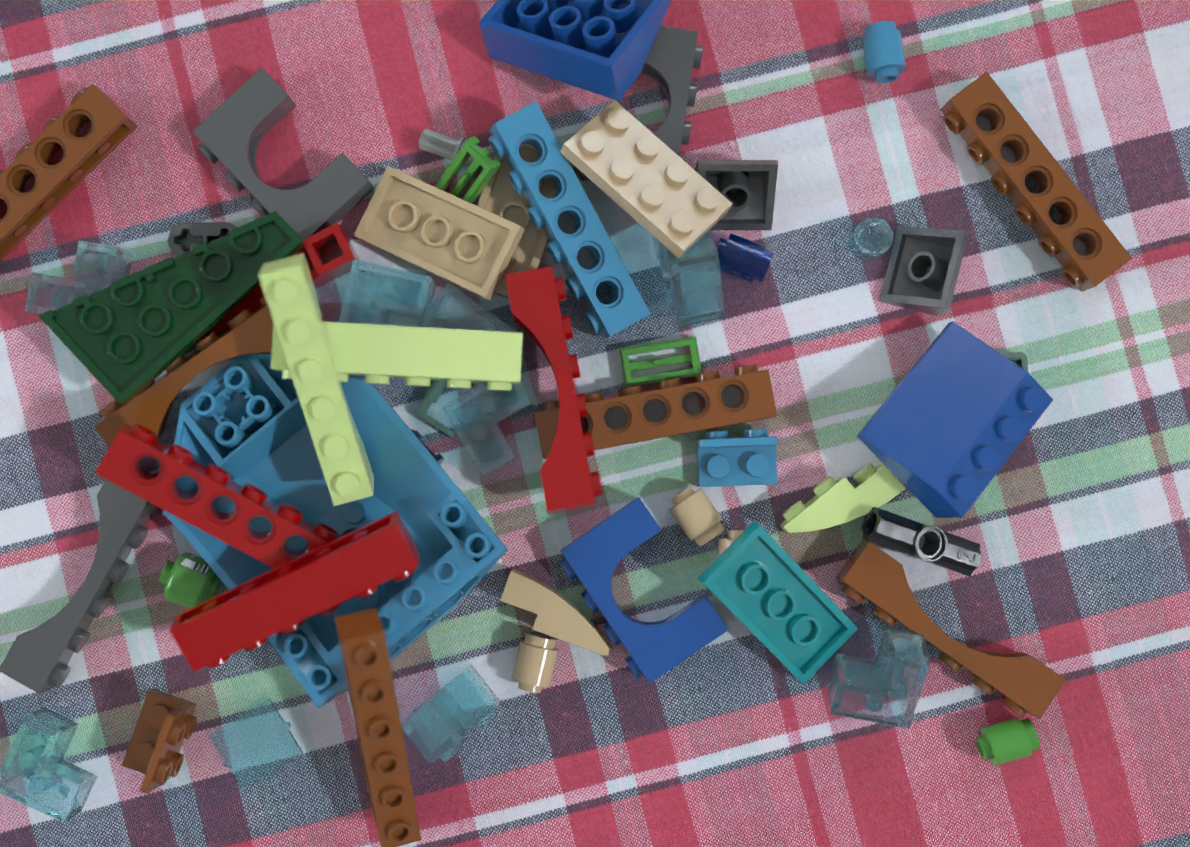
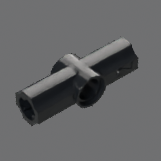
[861,507,982,576]

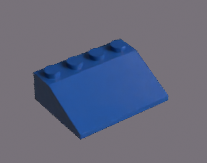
[479,0,671,101]
[857,322,1053,518]

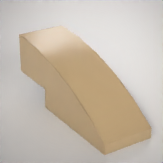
[500,569,610,656]

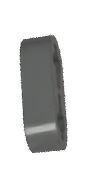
[168,222,237,256]

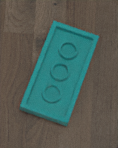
[698,521,858,685]

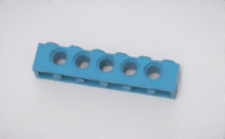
[489,101,651,338]

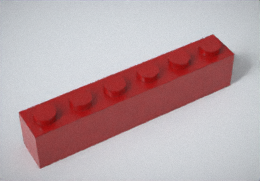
[169,511,419,672]

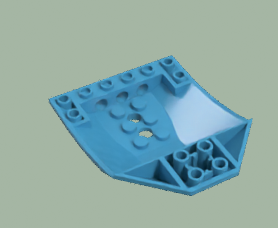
[162,353,508,708]

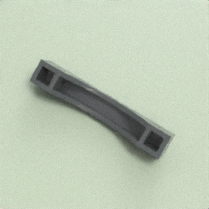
[0,469,161,694]

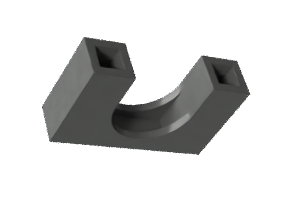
[581,26,703,181]
[193,68,375,240]

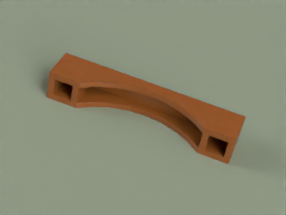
[94,295,273,447]
[836,540,1066,719]

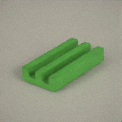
[435,136,502,204]
[619,337,702,388]

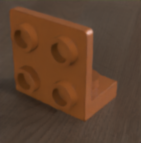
[122,689,197,794]

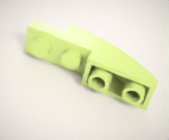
[779,462,906,533]

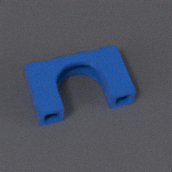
[559,497,729,683]

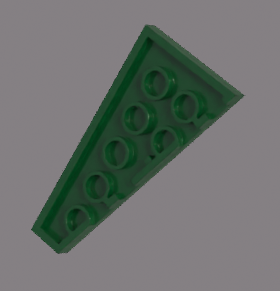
[38,211,305,406]

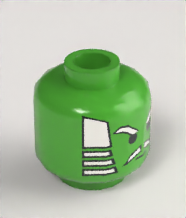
[159,552,221,608]

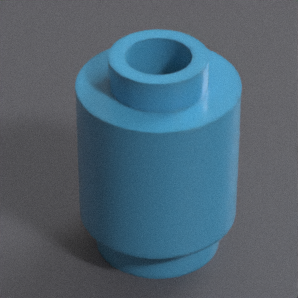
[862,21,906,83]

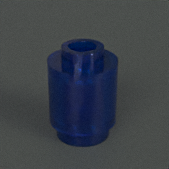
[712,233,773,283]

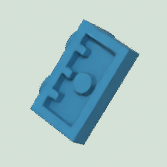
[696,429,778,487]

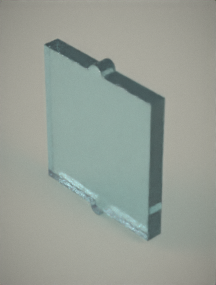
[210,698,303,791]

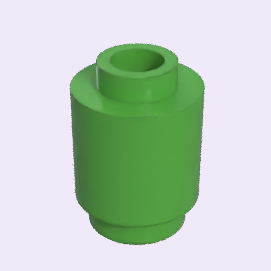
[976,717,1040,767]

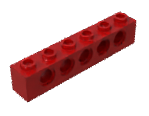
[95,423,339,568]

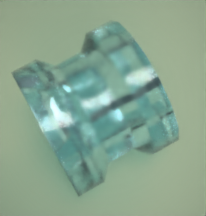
[849,217,893,260]

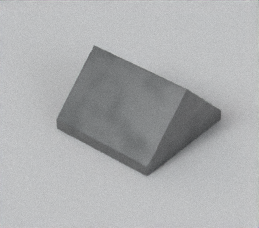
[695,160,778,230]
[879,226,969,316]

